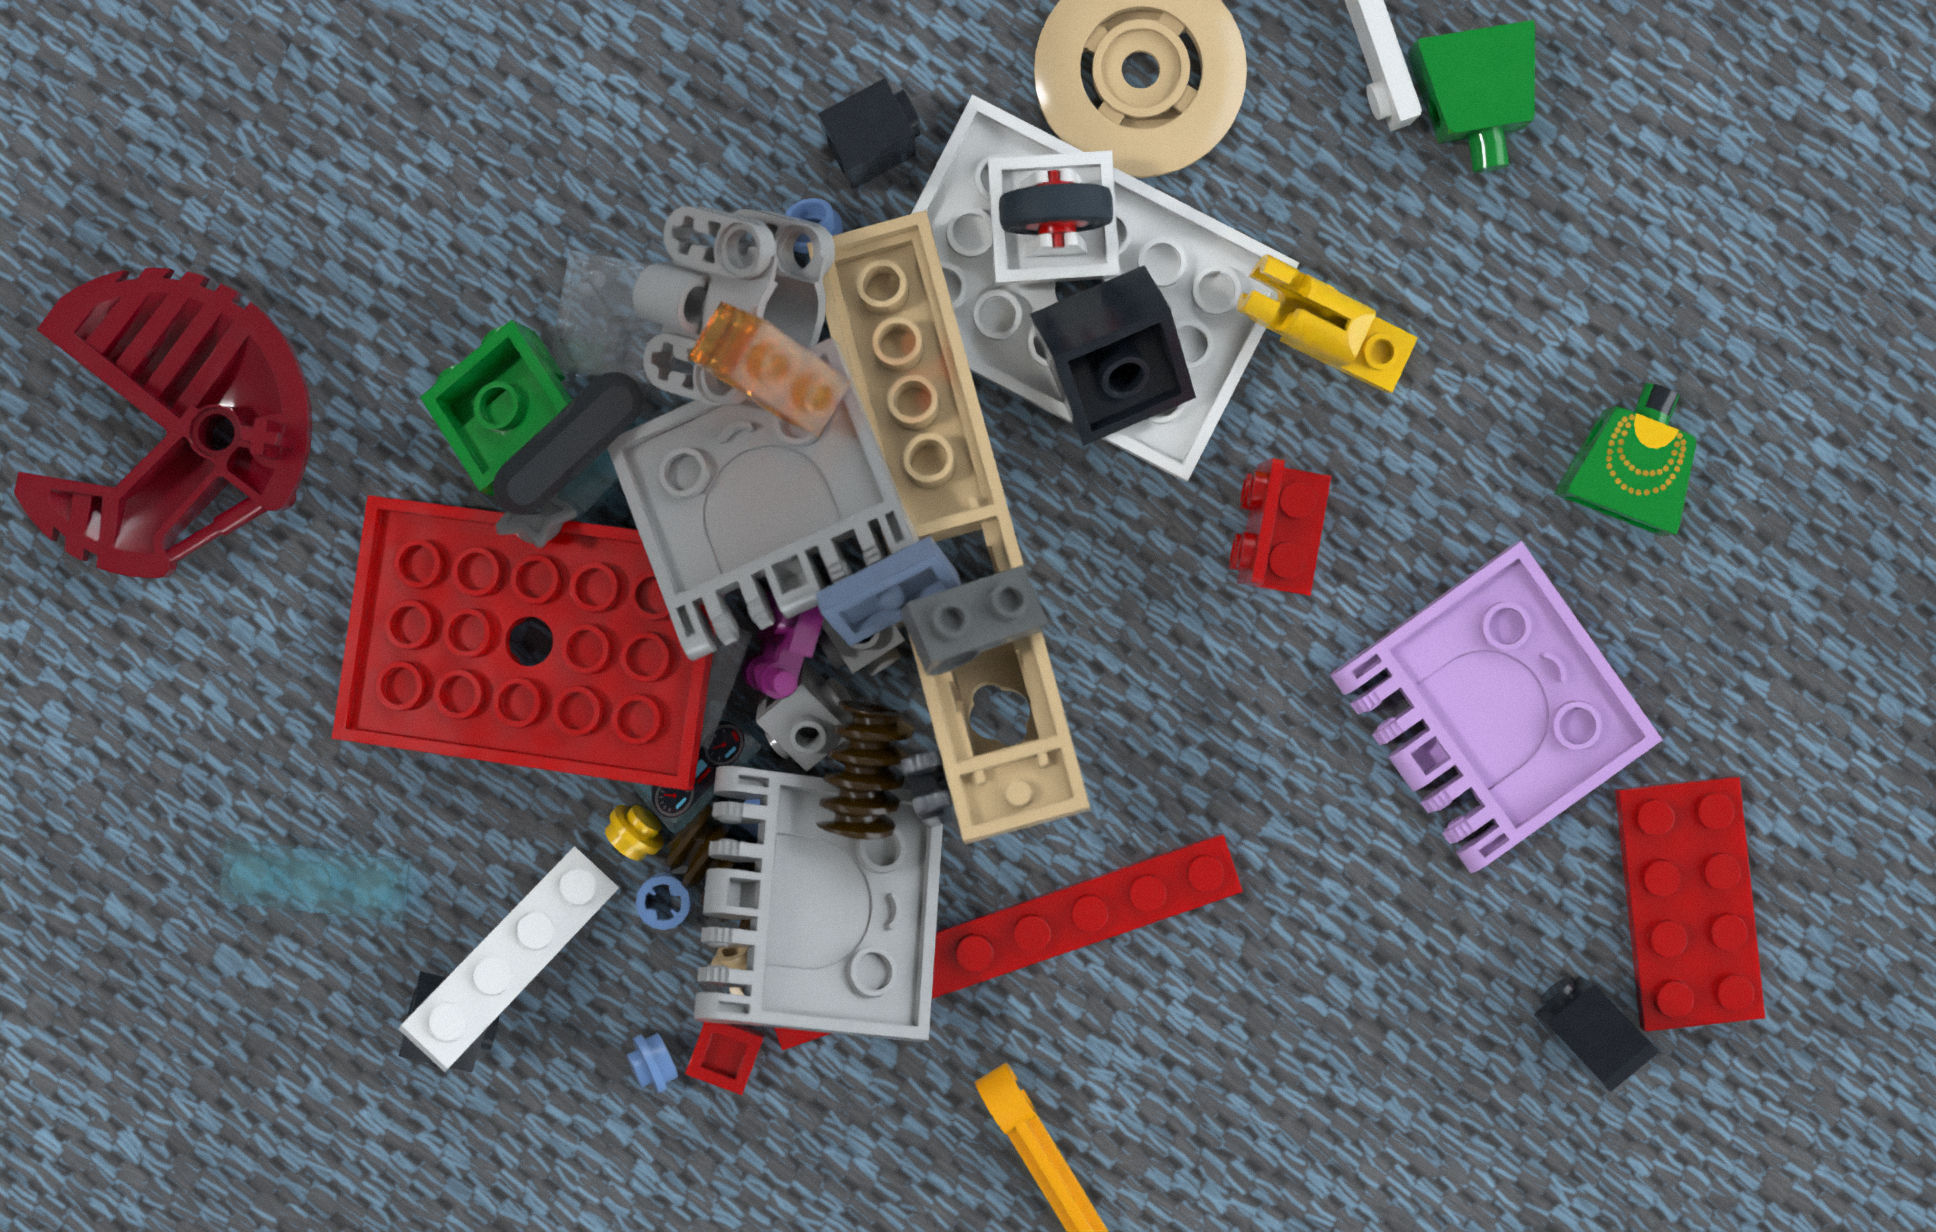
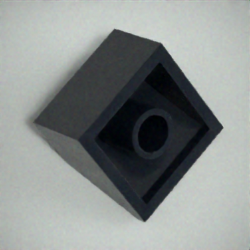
[1030,265,1196,446]

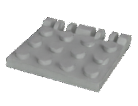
[607,337,919,661]
[693,766,943,1042]

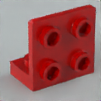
[1229,458,1332,596]

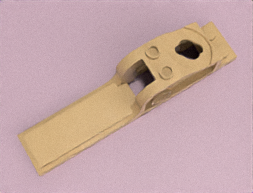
[806,210,1091,844]

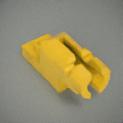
[1237,254,1418,393]

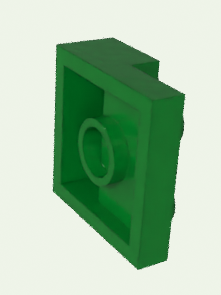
[420,319,572,496]

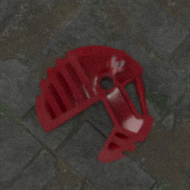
[14,267,312,579]

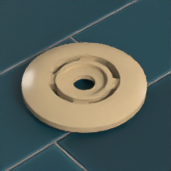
[1034,0,1247,178]

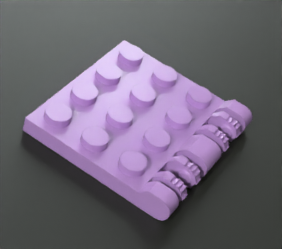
[1330,541,1663,873]

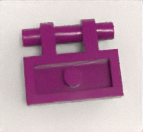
[741,590,824,699]

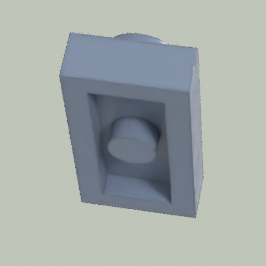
[815,536,961,646]

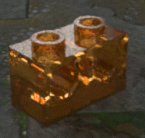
[687,301,852,437]

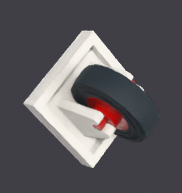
[987,150,1120,286]

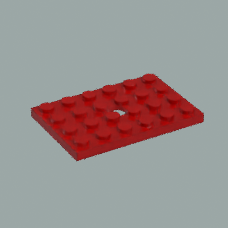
[331,495,716,790]

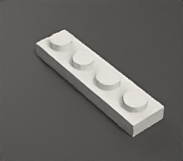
[399,846,619,1072]

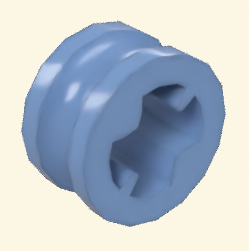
[636,872,693,930]

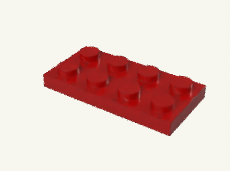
[1615,776,1766,1032]

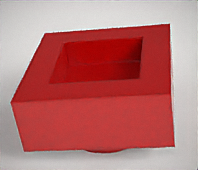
[685,1022,765,1095]

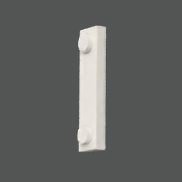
[1345,0,1422,132]

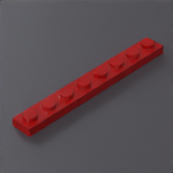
[774,833,1243,1051]

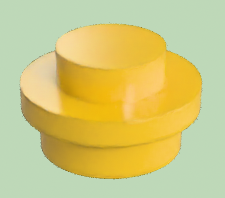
[605,805,664,861]

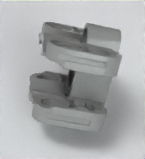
[633,207,835,406]

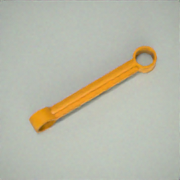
[974,1062,1109,1232]

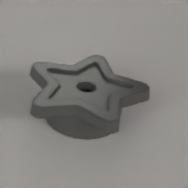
[496,493,577,547]

